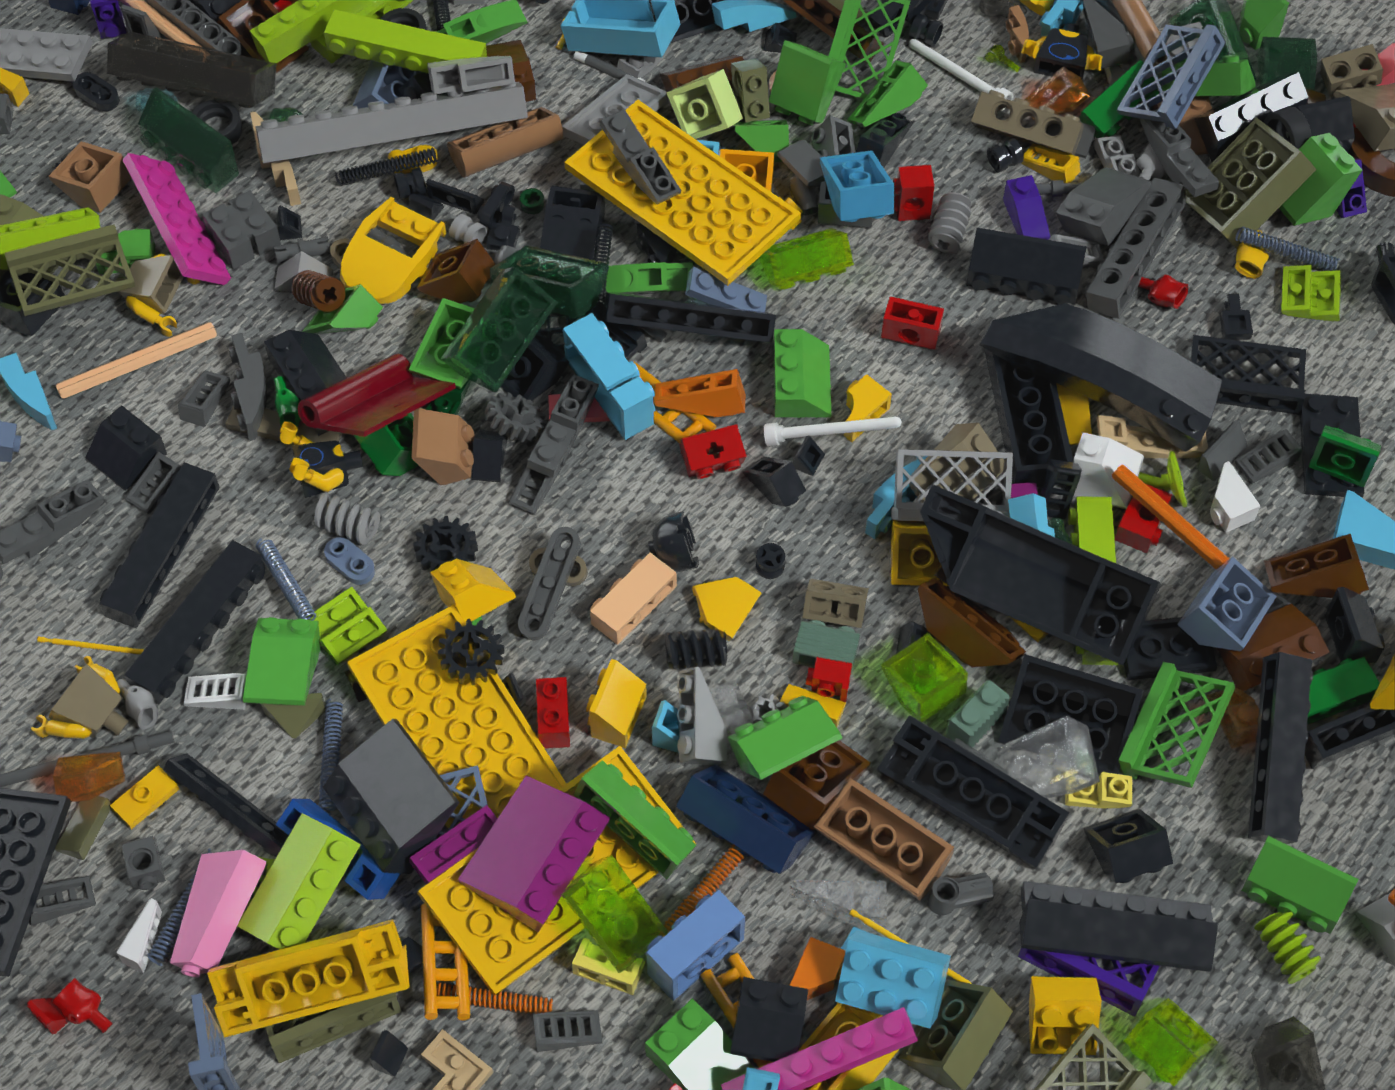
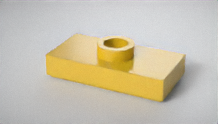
[110,765,180,830]

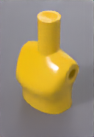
[1235,230,1269,279]

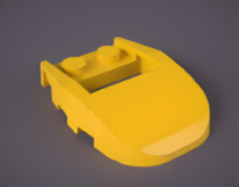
[340,197,446,304]

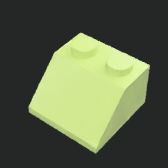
[667,69,744,139]

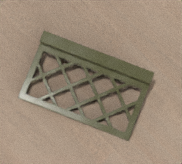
[4,224,135,316]
[265,992,402,1063]
[1034,1024,1152,1090]

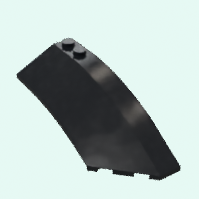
[979,303,1222,452]
[920,484,1161,665]

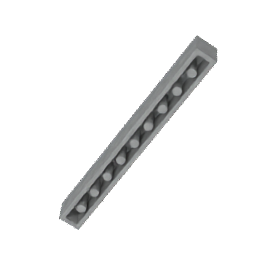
[255,81,528,163]

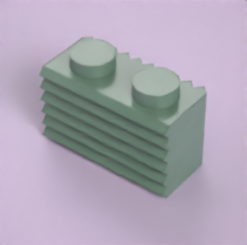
[793,620,860,674]
[945,680,1009,747]

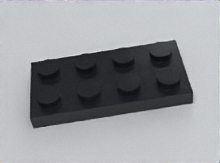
[1300,394,1365,498]

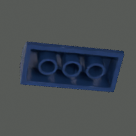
[676,764,817,874]

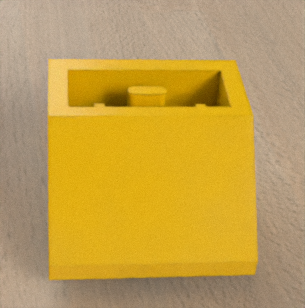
[586,659,647,748]
[1029,976,1102,1055]

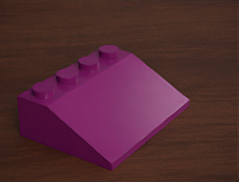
[457,776,610,933]

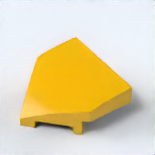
[692,577,761,641]

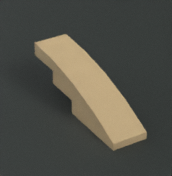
[250,112,301,206]

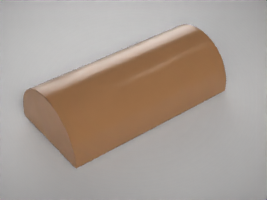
[446,107,563,178]
[814,778,954,900]

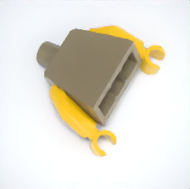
[115,254,200,337]
[31,656,129,739]

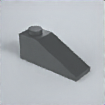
[1082,0,1134,69]

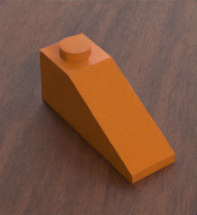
[654,369,746,417]

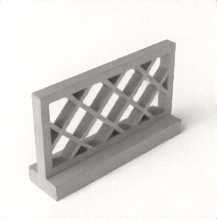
[891,449,1013,521]

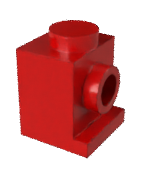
[806,657,852,702]

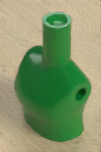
[274,376,301,427]

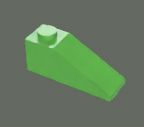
[847,60,928,127]

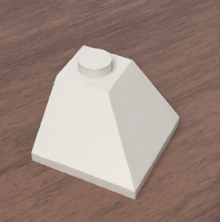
[1073,433,1144,509]

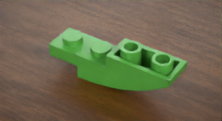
[437,0,528,43]
[582,262,693,294]

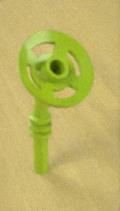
[1138,451,1187,508]

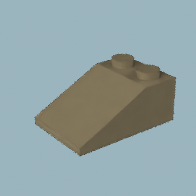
[909,422,1004,503]

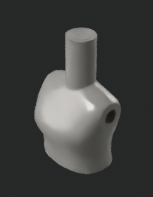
[1136,144,1166,180]
[117,678,159,730]

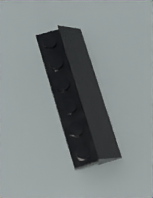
[877,715,1070,870]
[1019,881,1218,972]

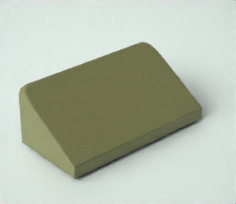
[55,795,111,861]

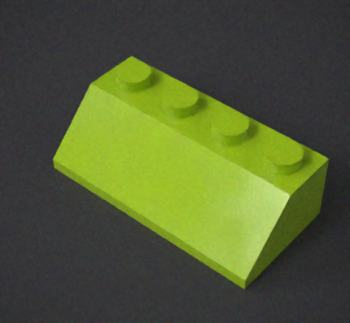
[237,813,361,950]

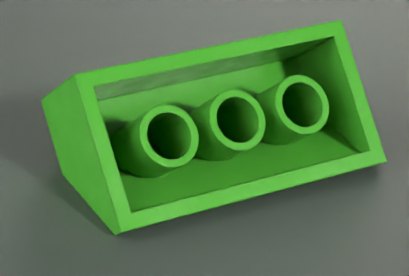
[573,760,696,880]

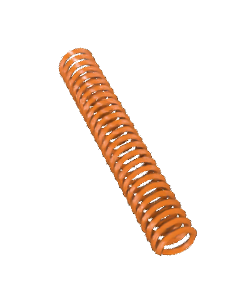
[655,844,744,937]
[437,982,553,1014]

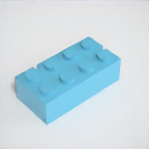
[561,0,681,57]
[563,313,655,440]

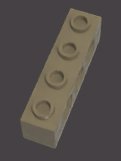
[971,90,1084,155]

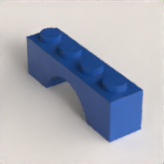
[276,799,401,900]

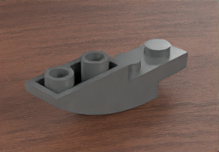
[1140,108,1219,197]
[600,109,681,205]
[228,333,267,441]
[527,374,599,478]
[0,479,104,564]

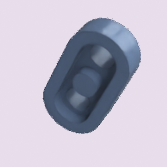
[324,537,375,585]

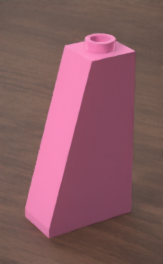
[170,850,266,977]

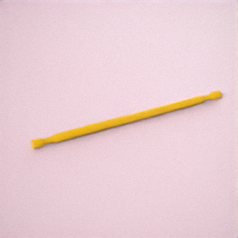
[37,636,144,655]
[849,909,972,984]

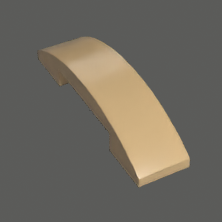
[1097,415,1208,458]

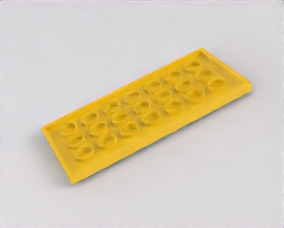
[564,100,801,286]
[347,604,567,830]
[417,746,696,995]

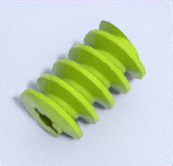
[1254,912,1321,984]

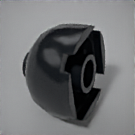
[648,511,699,572]

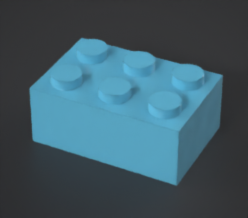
[835,930,951,1029]

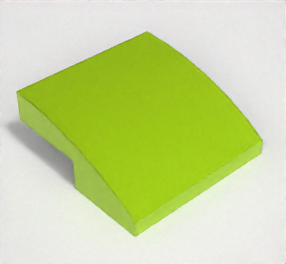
[1281,265,1341,321]
[305,587,388,665]

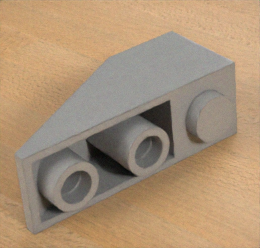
[677,667,727,765]

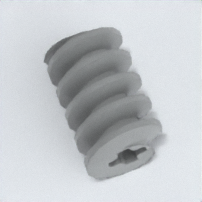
[928,192,971,254]
[314,492,380,545]

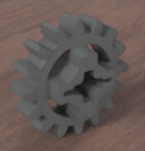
[484,392,547,442]

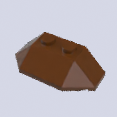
[918,577,1026,667]

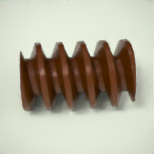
[292,270,345,312]

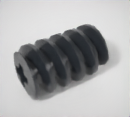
[665,628,727,670]

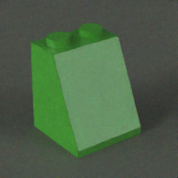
[769,40,846,126]
[1279,133,1362,226]

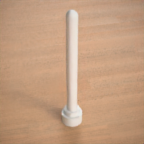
[908,39,1013,111]
[764,417,902,446]

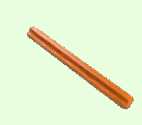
[1112,465,1230,569]

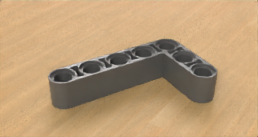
[146,0,243,70]

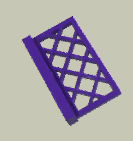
[1018,948,1160,1017]

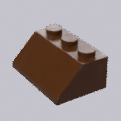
[660,55,744,92]
[1217,603,1330,693]

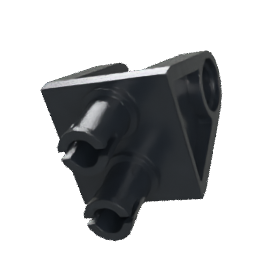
[1371,242,1395,324]

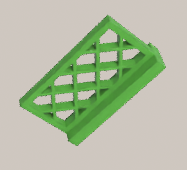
[829,0,910,99]
[1118,662,1235,788]

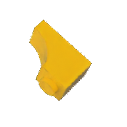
[843,374,892,442]

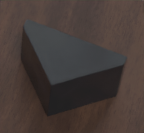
[472,430,508,482]

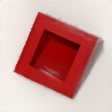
[27,998,69,1035]

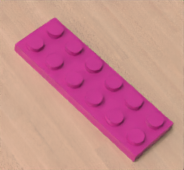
[123,153,231,285]

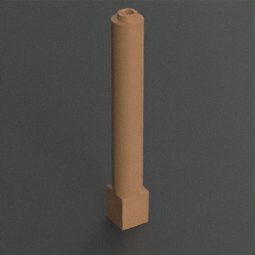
[1111,0,1170,66]

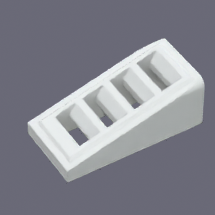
[184,673,246,710]
[117,898,162,973]

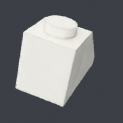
[1210,461,1260,533]

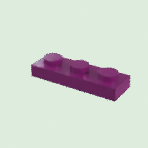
[409,805,498,885]

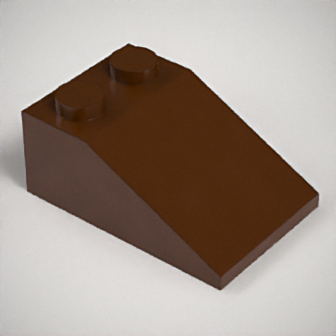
[217,0,309,79]
[486,40,536,102]
[1264,534,1369,598]
[763,740,871,830]

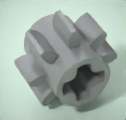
[750,694,788,724]

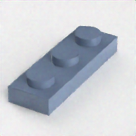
[685,267,767,312]

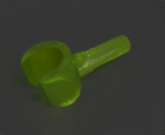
[985,45,1021,72]

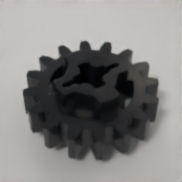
[413,516,478,571]
[438,619,504,685]

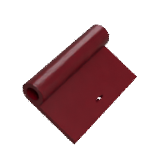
[298,353,456,437]

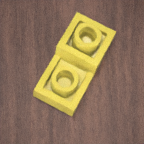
[1065,772,1132,808]

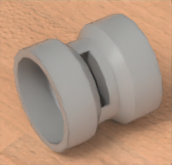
[449,213,487,244]

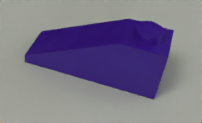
[1003,175,1051,240]

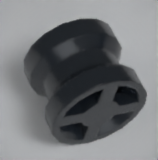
[756,543,785,579]

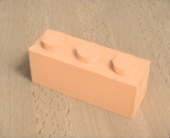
[590,553,677,645]

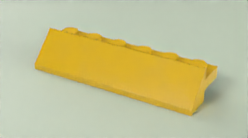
[207,919,409,1038]

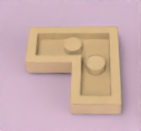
[421,1029,493,1090]

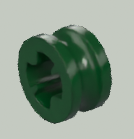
[520,188,545,215]

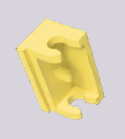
[572,938,646,995]

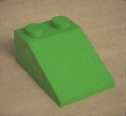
[409,298,499,389]
[243,617,321,706]
[645,998,755,1090]

